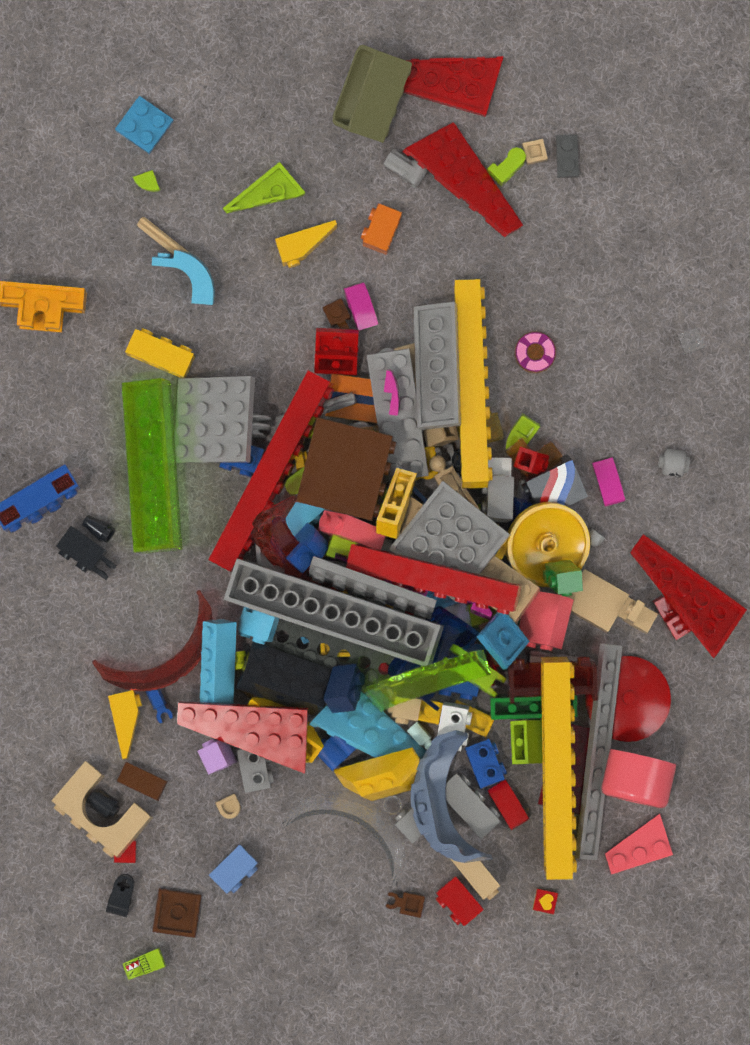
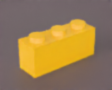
[125,328,195,378]

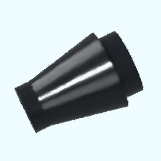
[82,515,115,543]

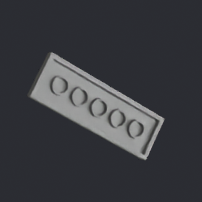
[414,302,461,430]
[367,348,429,482]
[309,556,437,620]

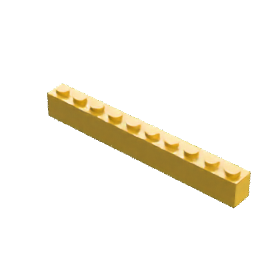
[454,279,492,488]

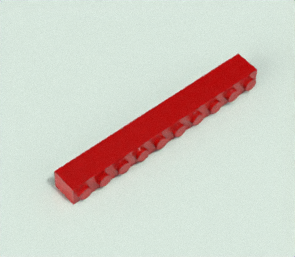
[208,370,334,572]

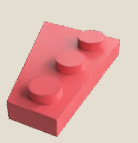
[604,814,673,874]

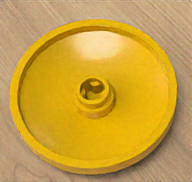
[505,502,590,587]

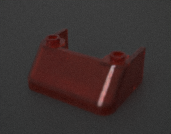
[507,657,598,703]

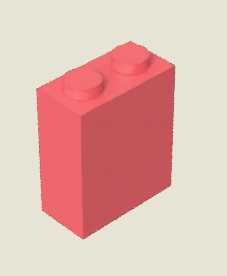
[318,510,386,550]
[519,592,574,652]

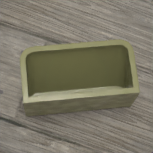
[333,45,412,143]

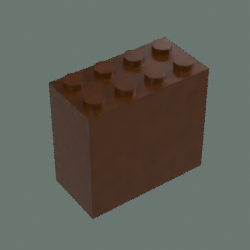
[296,417,397,521]

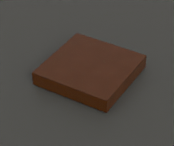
[152,889,202,938]

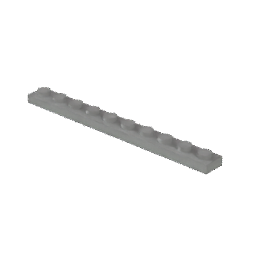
[575,643,623,860]

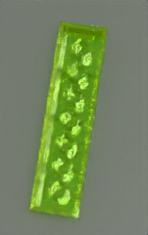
[122,378,183,554]

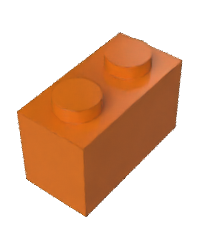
[361,203,402,255]

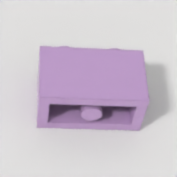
[198,739,238,775]

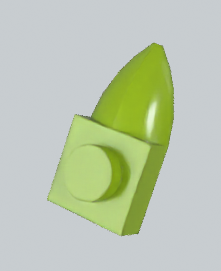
[506,413,540,455]

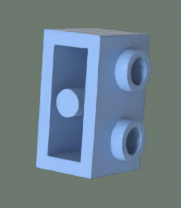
[209,844,258,894]

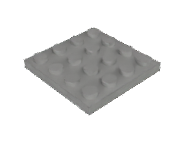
[173,376,255,464]
[389,481,511,603]

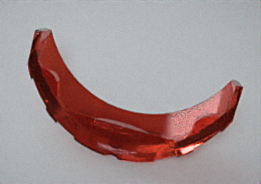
[252,496,339,591]
[92,590,213,691]

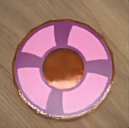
[514,331,556,374]

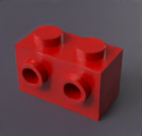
[435,876,484,926]

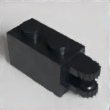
[56,526,117,580]

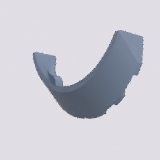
[411,730,493,863]

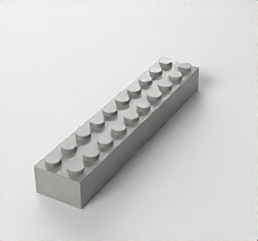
[223,559,444,667]

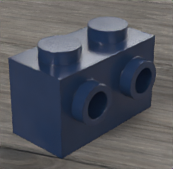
[324,664,365,713]

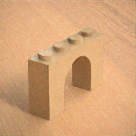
[52,761,153,858]

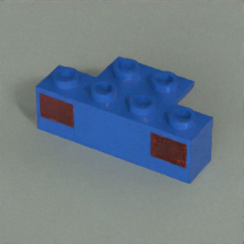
[0,464,80,533]

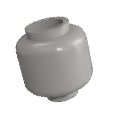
[658,449,690,478]

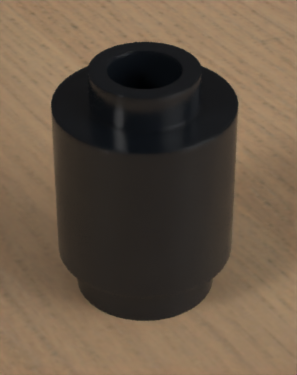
[87,788,120,819]

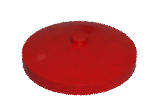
[585,656,671,742]

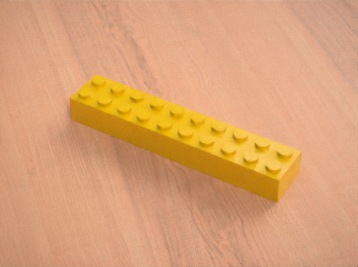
[541,657,577,880]

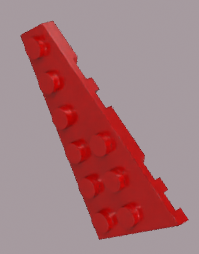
[403,122,523,237]
[630,534,747,659]

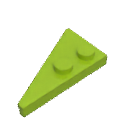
[223,162,305,214]

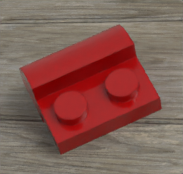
[314,328,359,375]

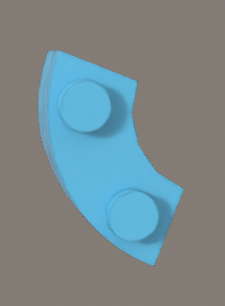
[237,607,280,645]

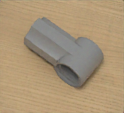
[384,149,428,188]

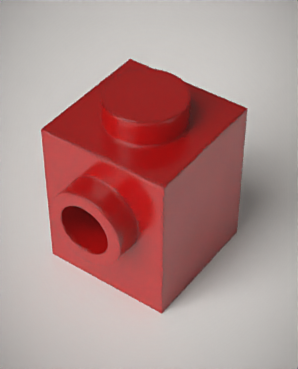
[513,446,549,475]

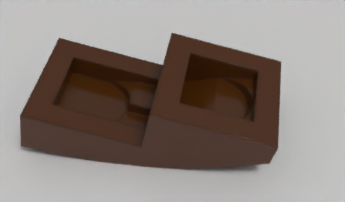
[117,762,168,801]

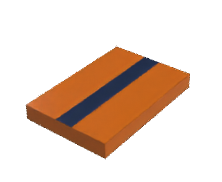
[325,374,377,423]

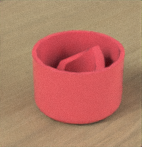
[601,749,677,808]

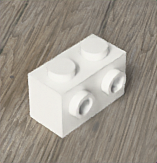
[437,701,472,751]

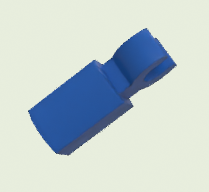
[145,685,173,724]

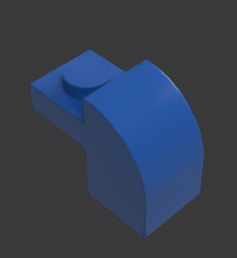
[286,523,328,574]

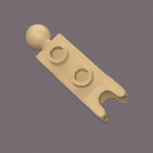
[429,455,481,511]

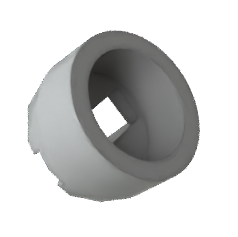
[589,528,605,546]

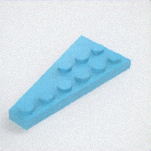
[309,691,426,759]

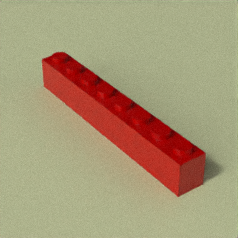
[346,544,522,615]

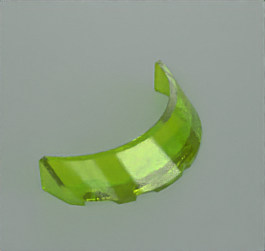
[363,650,491,712]

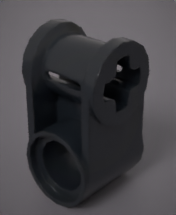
[106,874,135,918]

